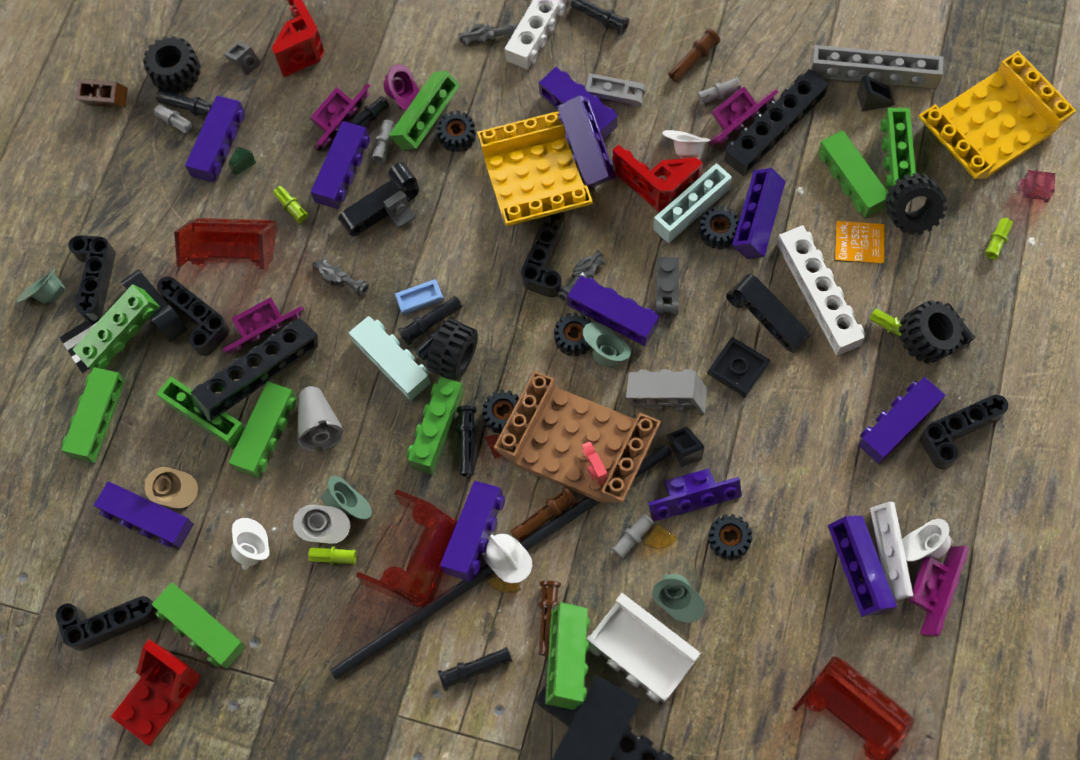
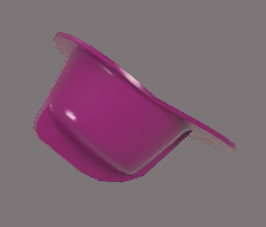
[383,64,420,112]

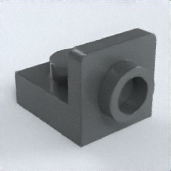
[224,41,260,75]
[383,190,416,228]

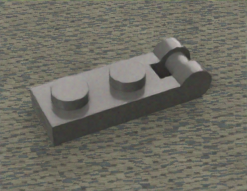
[656,257,679,315]

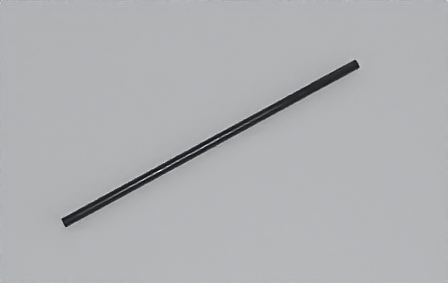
[330,444,672,680]

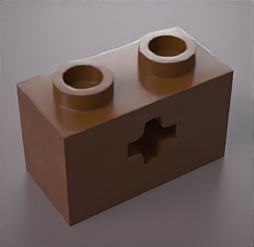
[75,79,128,108]

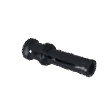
[570,0,630,35]
[156,89,214,116]
[398,296,462,346]
[456,405,477,477]
[437,647,513,691]

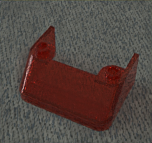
[174,218,277,269]
[356,489,458,608]
[792,656,914,760]

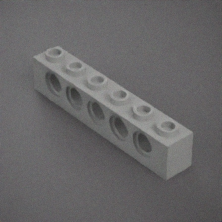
[810,45,943,89]

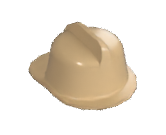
[144,467,198,508]

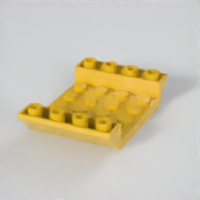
[918,51,1077,179]
[477,111,593,226]

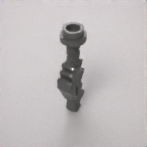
[458,22,517,46]
[558,250,605,302]
[311,258,369,296]

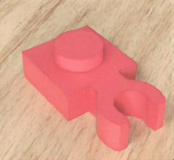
[582,441,608,486]

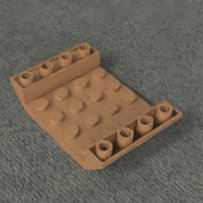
[494,371,661,503]

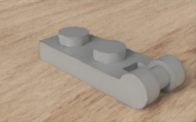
[585,73,646,108]

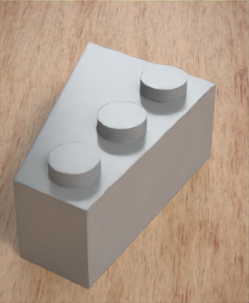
[626,369,707,414]

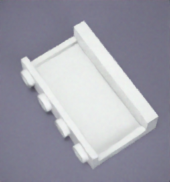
[586,593,701,704]

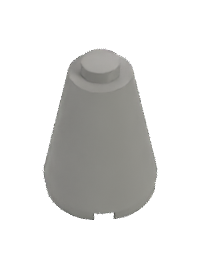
[297,386,343,451]

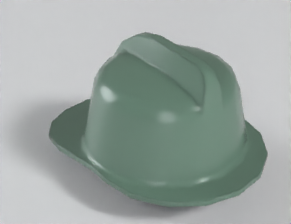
[17,268,65,303]
[583,323,631,369]
[321,476,372,520]
[652,574,705,623]

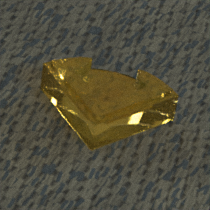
[644,524,677,549]
[488,575,521,593]

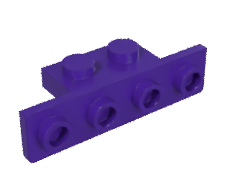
[648,468,742,522]

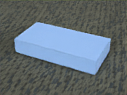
[395,279,444,316]

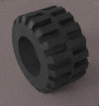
[143,36,201,93]
[885,173,947,235]
[899,300,964,363]
[427,319,478,381]

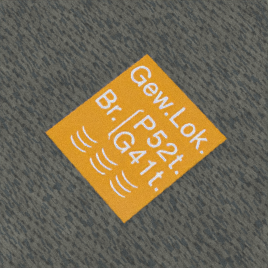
[835,221,885,263]

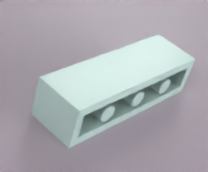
[653,163,732,244]
[349,316,431,401]

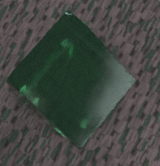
[228,147,256,175]

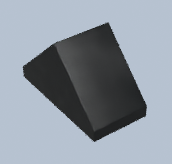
[857,75,895,111]
[666,426,704,467]

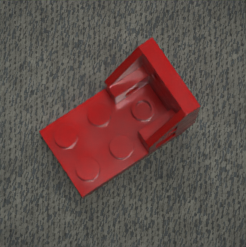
[272,0,325,77]
[612,144,703,211]
[110,639,201,746]

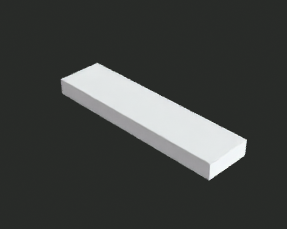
[870,502,913,601]

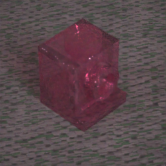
[1018,170,1055,203]

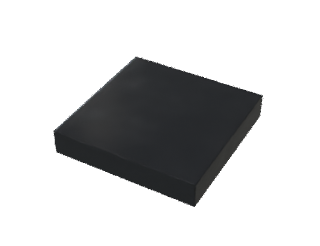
[707,337,770,398]

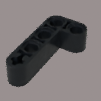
[338,162,419,236]
[521,212,565,298]
[68,235,115,322]
[121,269,188,342]
[726,274,810,353]
[157,276,230,356]
[920,394,1008,470]
[56,596,158,651]

